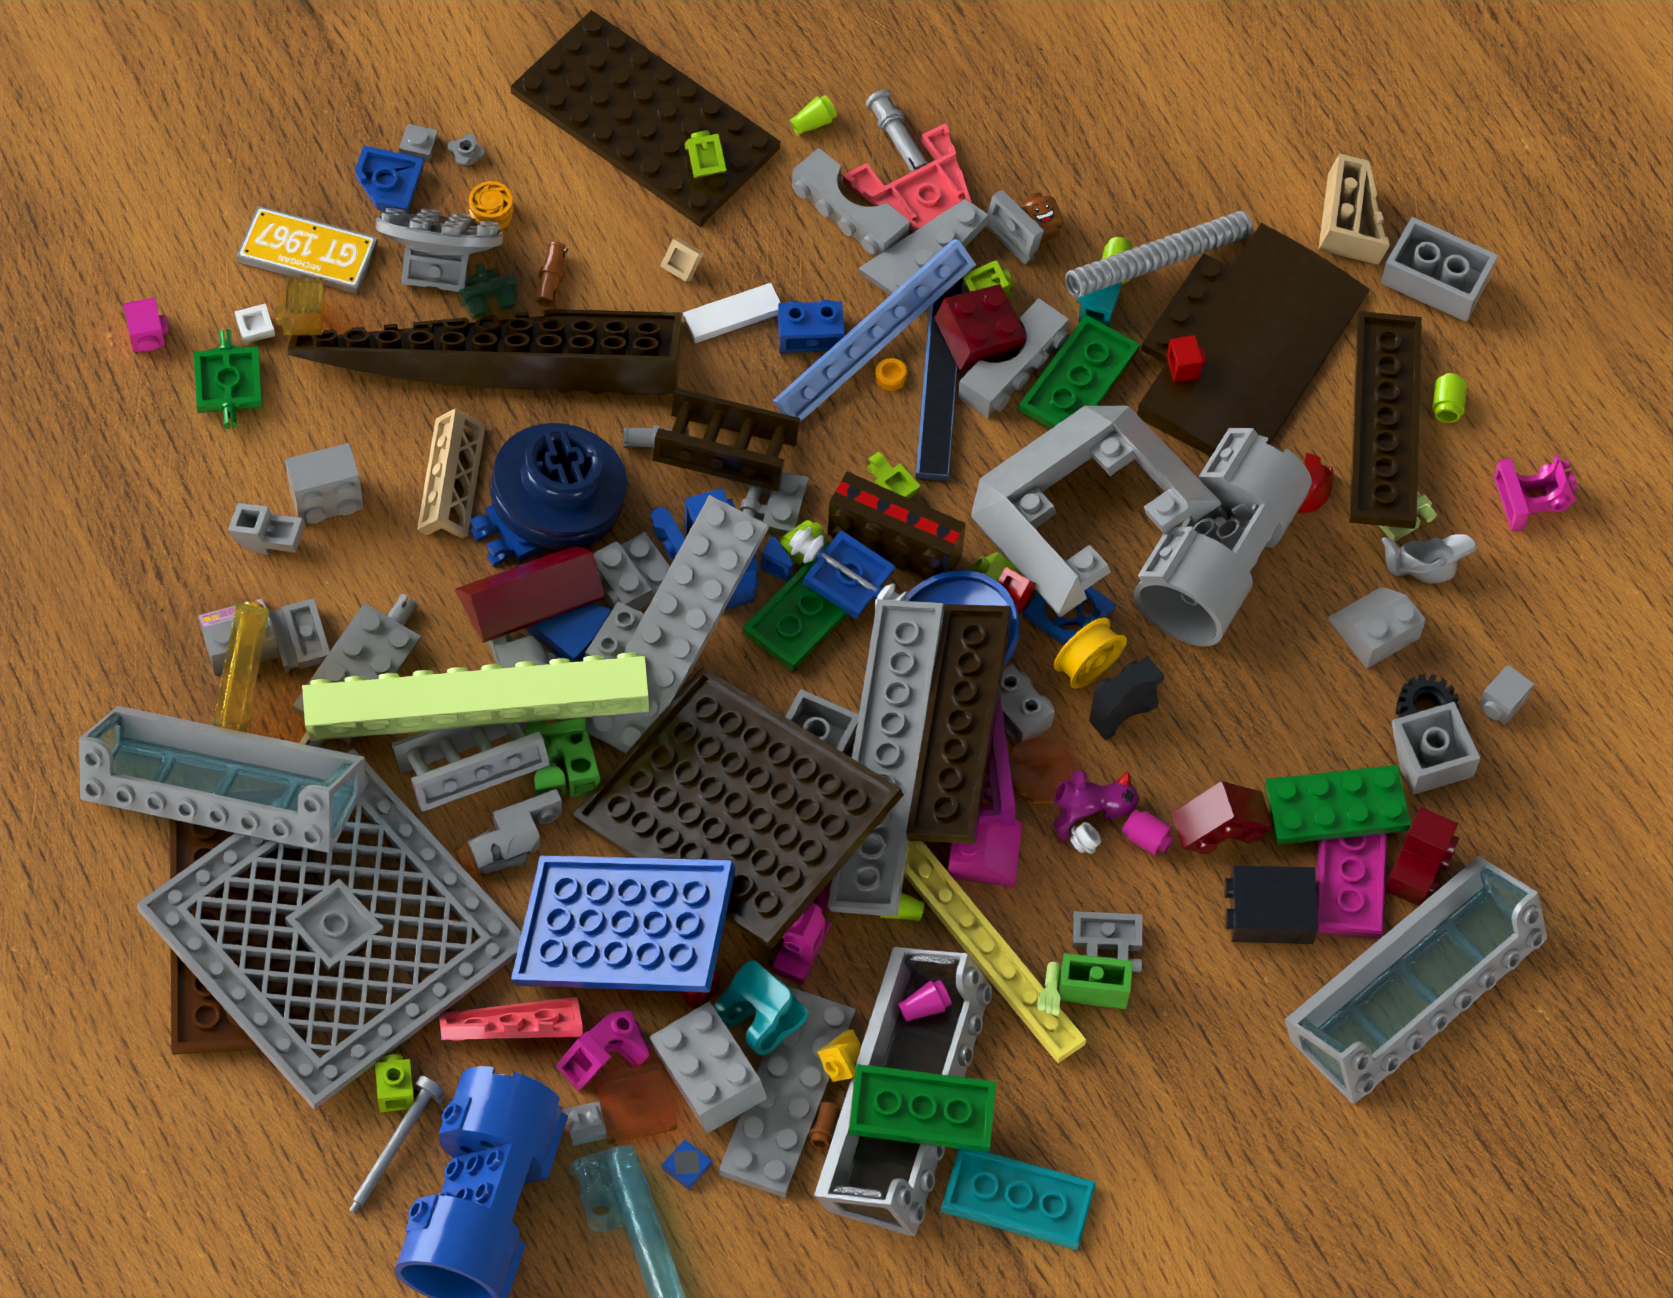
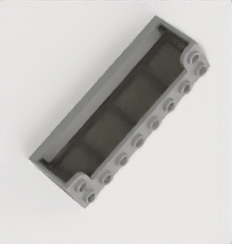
[814,947,992,1236]

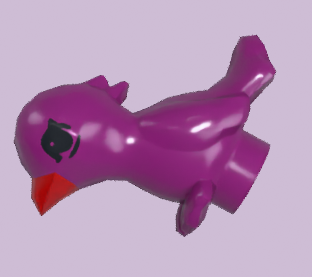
[1053,769,1139,842]

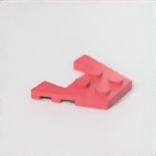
[843,123,971,232]

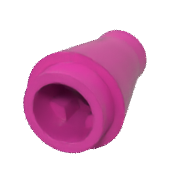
[898,980,952,1023]

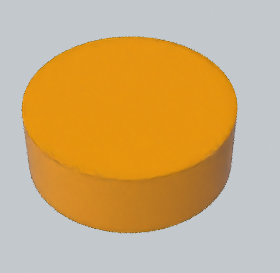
[875,358,907,391]

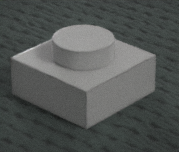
[399,124,438,162]

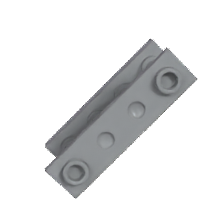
[392,722,550,812]

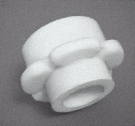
[1070,822,1101,854]

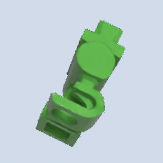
[524,717,600,798]

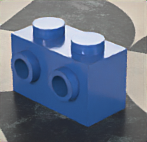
[778,300,845,353]

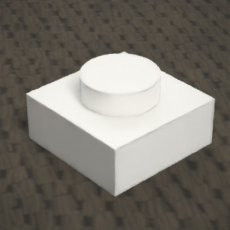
[235,303,275,344]

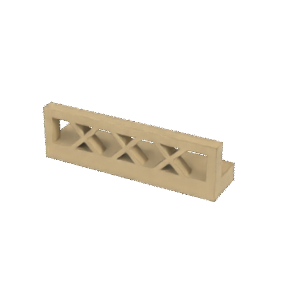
[417,408,486,539]

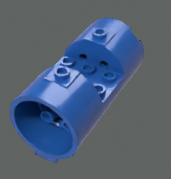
[394,1066,568,1298]

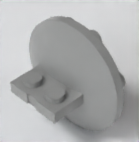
[375,208,504,292]

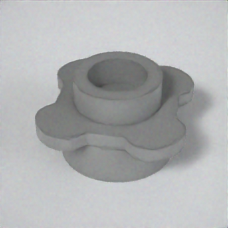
[448,134,484,166]

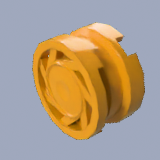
[469,181,514,230]

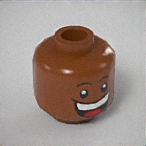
[1020,193,1064,242]

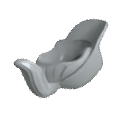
[1381,534,1477,584]

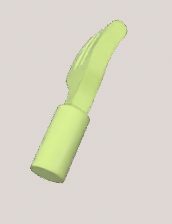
[1037,962,1061,1016]

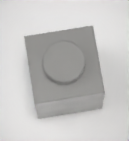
[1479,665,1534,725]

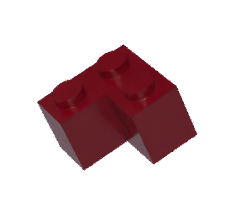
[1171,781,1274,854]
[1385,807,1460,906]

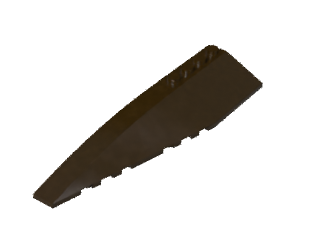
[287,309,682,396]

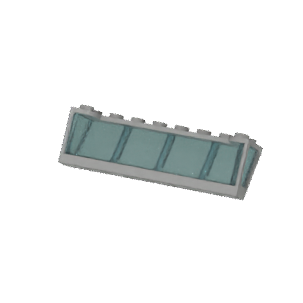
[79,706,365,853]
[1285,856,1547,1104]

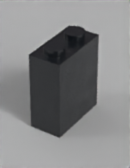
[1224,865,1318,944]

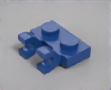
[470,505,547,567]

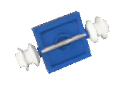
[789,527,908,619]

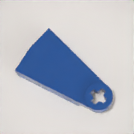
[524,603,611,662]

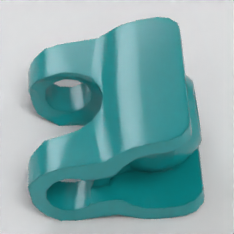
[714,960,809,1055]

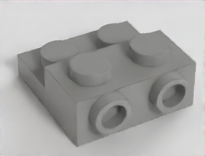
[593,532,670,610]

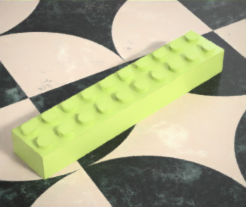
[302,652,649,741]

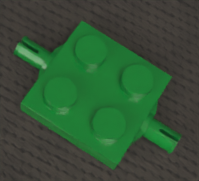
[193,329,263,429]

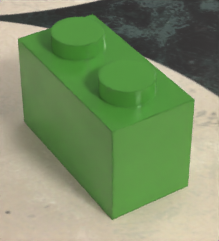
[1058,953,1133,1009]

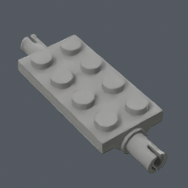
[292,594,421,748]

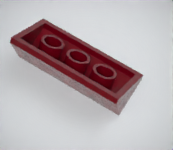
[455,546,604,643]

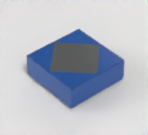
[662,1139,712,1190]

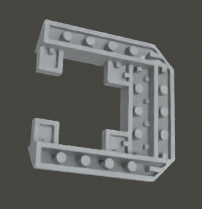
[971,406,1221,617]

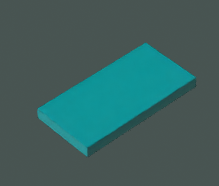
[941,1149,1096,1250]

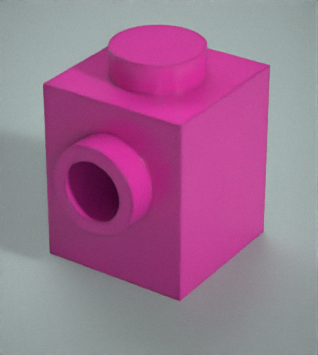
[123,298,169,353]

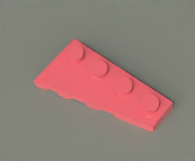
[439,997,583,1041]

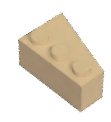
[1318,153,1390,265]

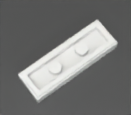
[683,283,781,343]

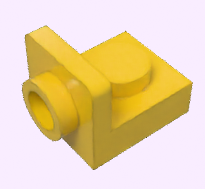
[817,1030,862,1082]

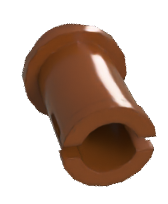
[809,1102,842,1150]

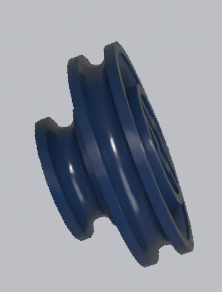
[490,423,627,549]

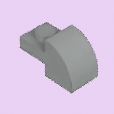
[228,503,306,555]

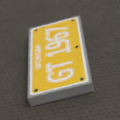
[236,206,378,294]

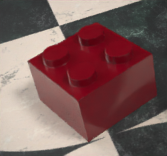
[934,284,1026,371]

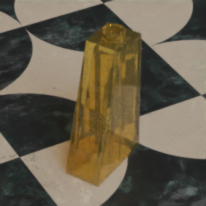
[213,601,270,732]

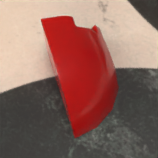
[1297,452,1334,513]

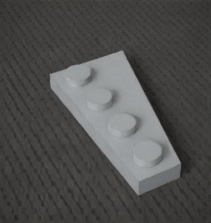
[859,199,990,295]

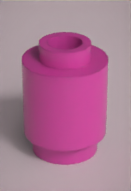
[1122,809,1175,856]

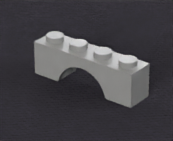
[792,148,910,256]
[958,298,1069,419]

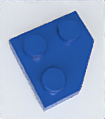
[355,145,425,213]

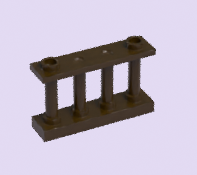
[652,388,800,491]

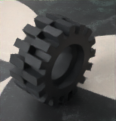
[1395,674,1459,718]

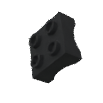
[1089,656,1165,741]

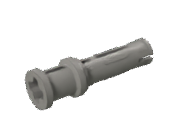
[865,89,929,172]

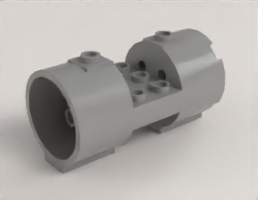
[1134,428,1312,646]

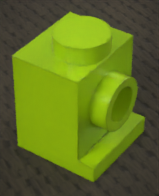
[375,1054,414,1112]

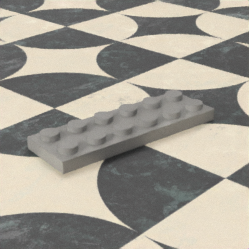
[719,987,856,1198]

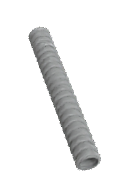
[1065,210,1253,298]

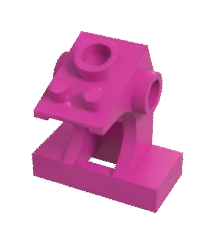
[1493,454,1578,532]
[772,903,831,985]
[555,1010,651,1092]

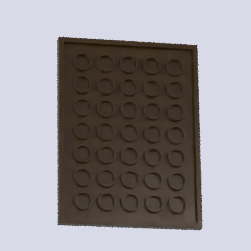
[572,667,904,949]

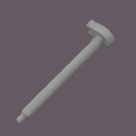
[349,1076,446,1214]

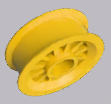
[1054,617,1127,689]

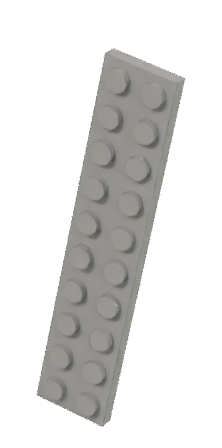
[828,599,945,917]

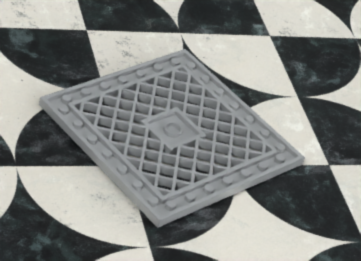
[137,748,522,1110]

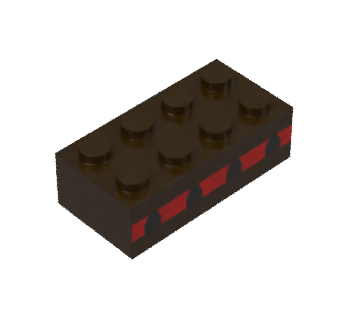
[827,471,966,580]

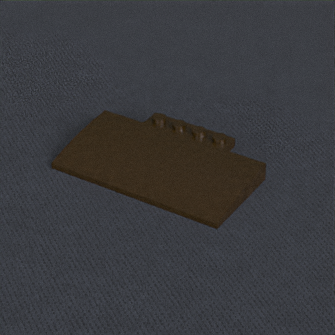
[1137,223,1370,457]

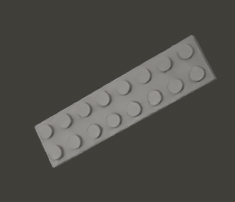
[585,495,769,754]

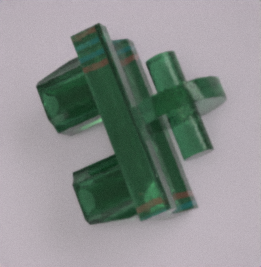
[458,263,517,319]

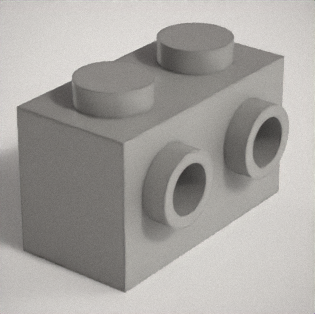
[1000,664,1055,748]

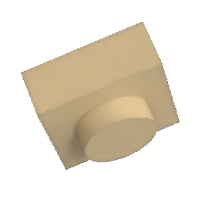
[660,238,704,282]

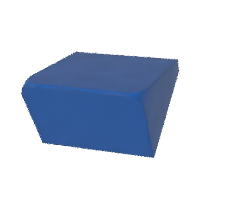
[761,536,793,582]

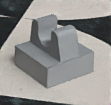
[565,1101,607,1146]

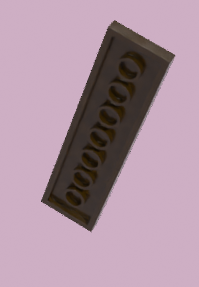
[1349,311,1422,529]
[906,604,1012,844]

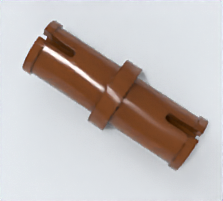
[535,242,568,307]

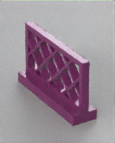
[979,694,1015,827]

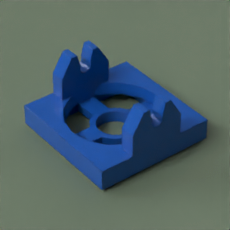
[1023,586,1116,646]

